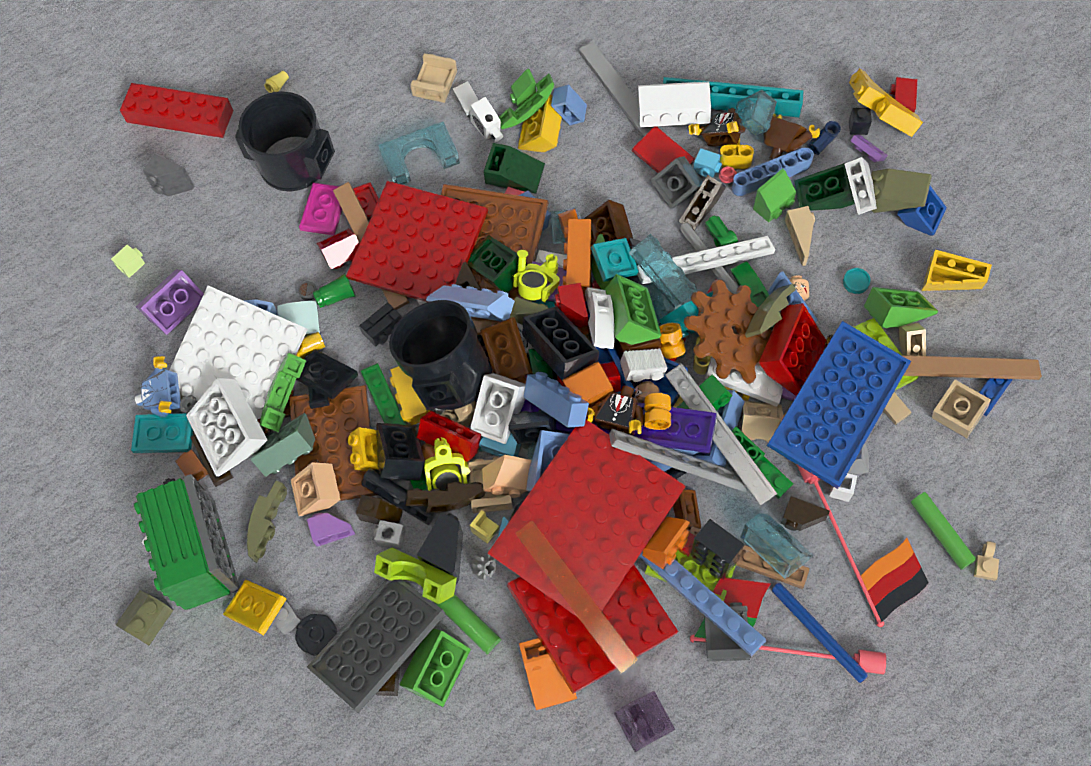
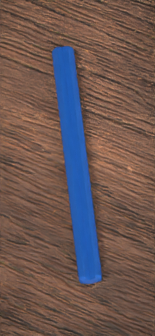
[772,583,868,683]

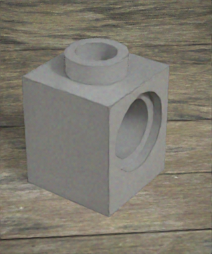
[373,520,406,550]

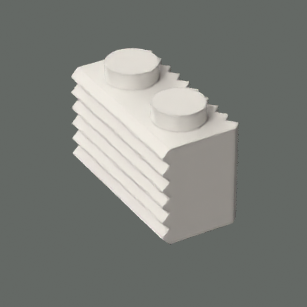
[620,348,667,382]

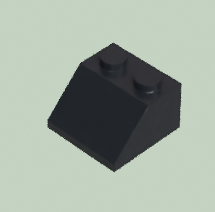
[508,409,557,444]

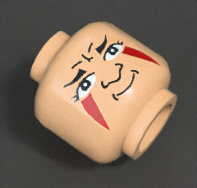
[790,276,810,301]

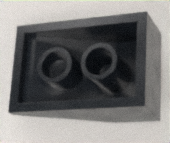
[376,423,425,480]

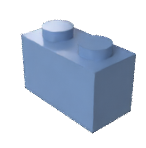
[551,85,587,125]

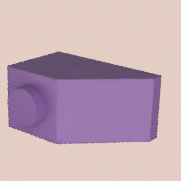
[307,513,355,547]

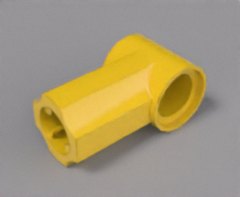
[296,332,325,359]

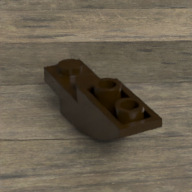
[405,482,486,514]

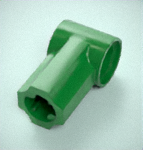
[705,215,738,247]

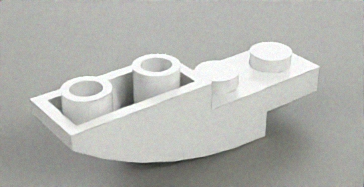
[585,287,614,349]

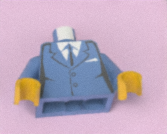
[135,356,181,417]

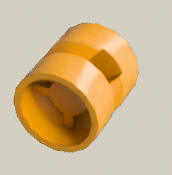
[659,323,686,359]
[644,393,671,430]

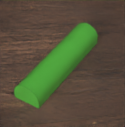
[911,492,976,570]
[432,594,502,655]

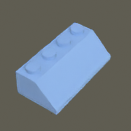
[426,284,514,322]

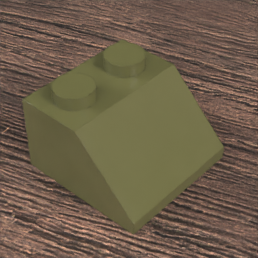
[116,590,173,646]

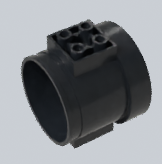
[235,91,335,192]
[389,300,492,410]

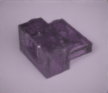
[614,691,675,752]

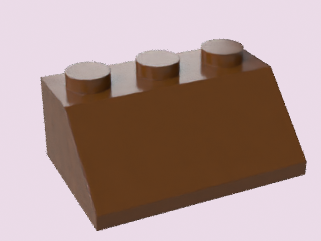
[584,200,633,245]

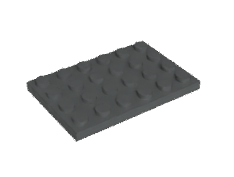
[307,579,446,713]

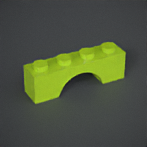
[374,547,457,604]

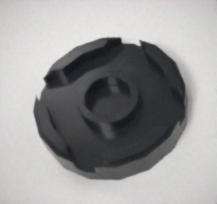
[295,614,337,656]

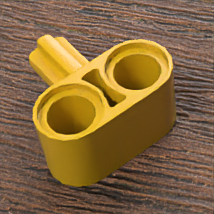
[720,138,754,169]

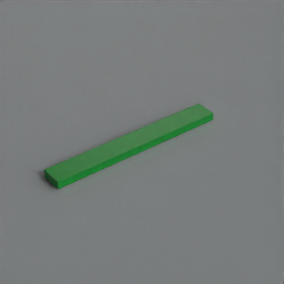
[361,363,434,491]

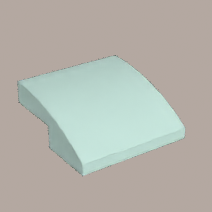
[277,301,320,337]

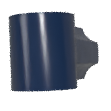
[807,121,841,155]

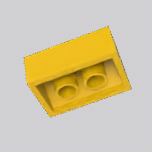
[518,94,562,152]

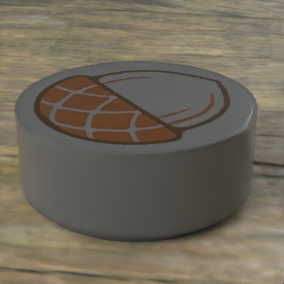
[298,281,317,301]

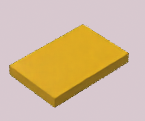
[223,579,286,636]

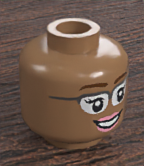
[634,381,659,403]

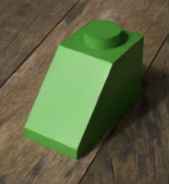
[509,69,536,108]

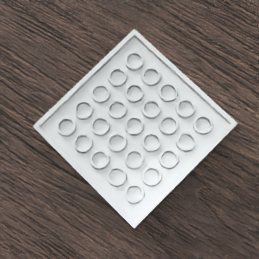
[169,286,308,430]

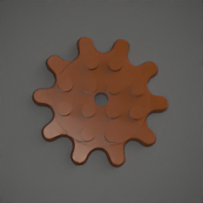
[684,280,772,384]

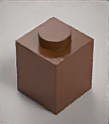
[175,450,208,481]

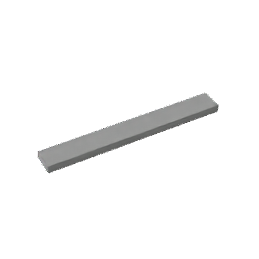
[579,42,655,138]
[665,363,777,506]
[609,429,751,494]

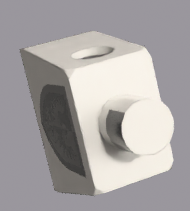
[471,97,503,142]

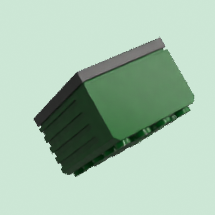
[134,474,240,610]

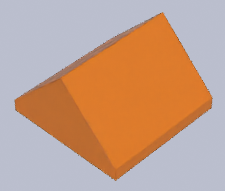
[563,362,614,408]

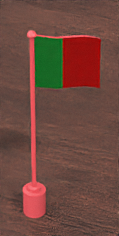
[690,578,886,675]

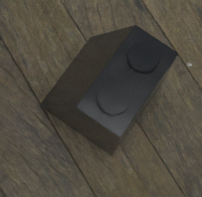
[417,512,463,584]

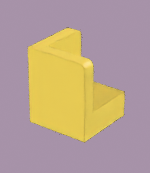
[470,510,500,544]

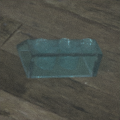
[740,513,813,579]

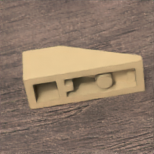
[785,206,815,266]

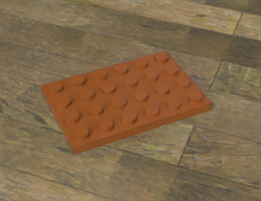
[289,385,377,501]

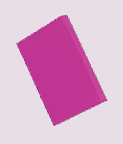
[299,183,342,236]

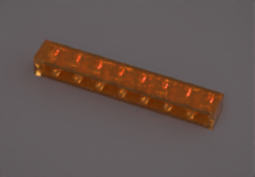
[515,521,638,673]

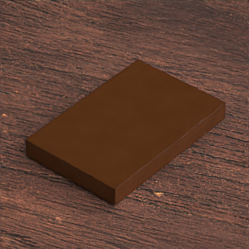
[480,317,532,380]

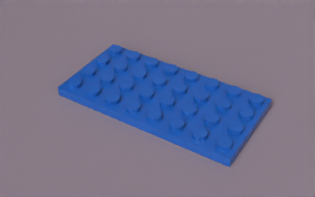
[767,321,911,489]

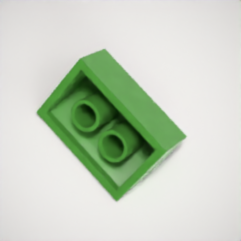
[399,629,471,707]

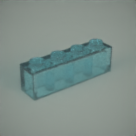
[628,234,698,309]

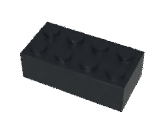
[522,306,599,381]

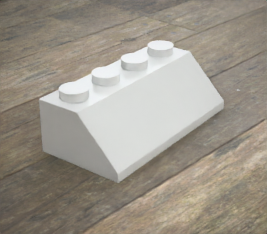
[638,82,711,127]

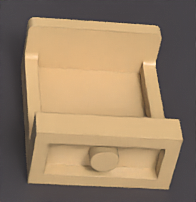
[411,53,457,103]
[468,457,513,514]

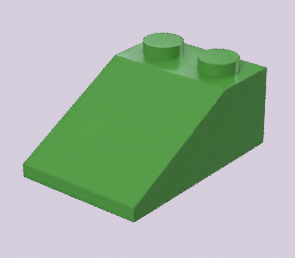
[864,287,938,328]

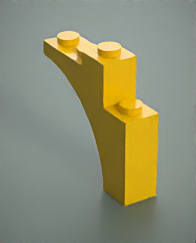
[849,68,923,137]

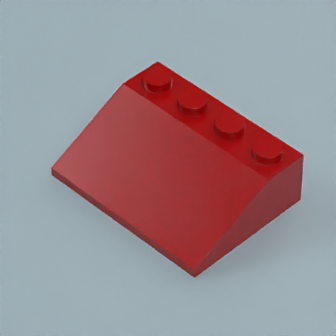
[759,303,828,396]

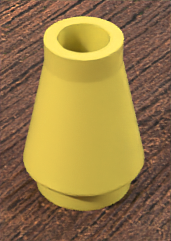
[264,71,289,93]

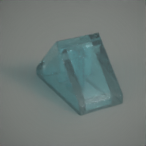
[550,210,568,244]

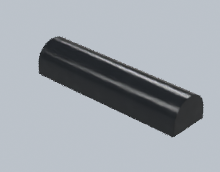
[361,468,437,525]

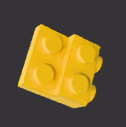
[348,427,378,471]

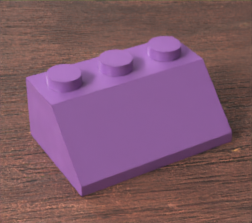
[136,269,204,335]

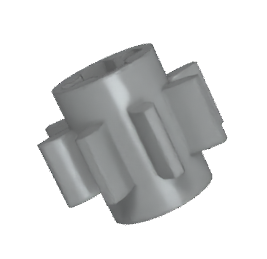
[471,553,497,580]

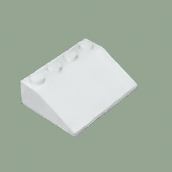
[186,378,267,476]

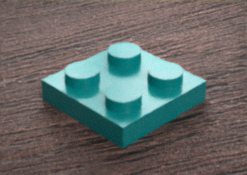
[591,238,639,282]

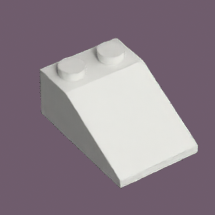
[470,373,526,444]

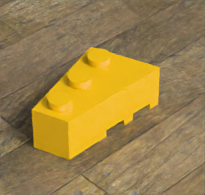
[921,250,992,291]

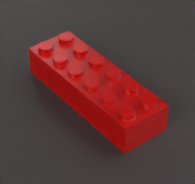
[120,83,234,138]

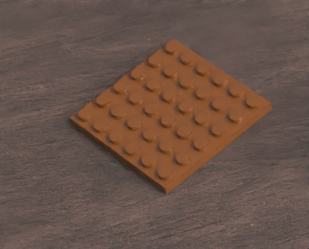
[441,184,549,300]

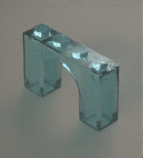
[378,122,460,185]

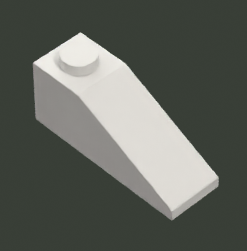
[845,157,877,215]

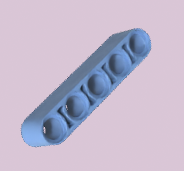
[732,148,814,196]

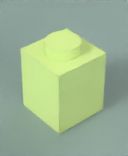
[111,245,145,278]

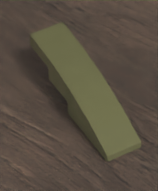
[745,283,796,338]

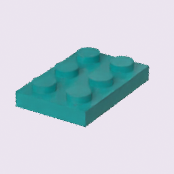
[131,413,193,453]

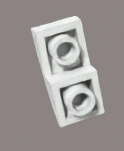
[453,81,479,116]

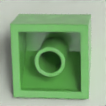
[753,168,796,223]

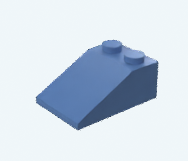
[526,430,570,491]

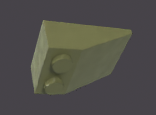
[871,169,932,213]

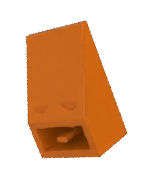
[519,638,577,710]

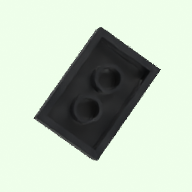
[690,519,745,580]

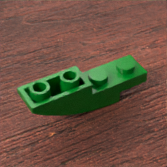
[730,261,776,330]
[732,427,794,499]

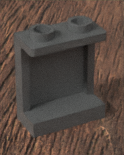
[704,603,751,661]

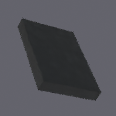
[296,349,358,400]

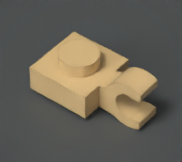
[974,541,999,581]

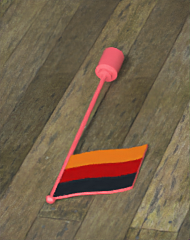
[796,464,929,627]

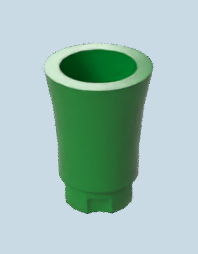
[313,273,356,308]

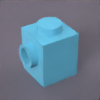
[693,148,722,178]

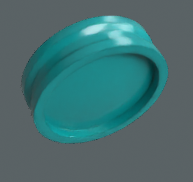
[843,268,871,294]

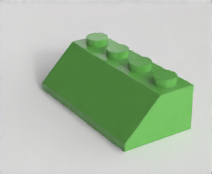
[604,274,661,345]

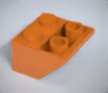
[642,517,690,569]

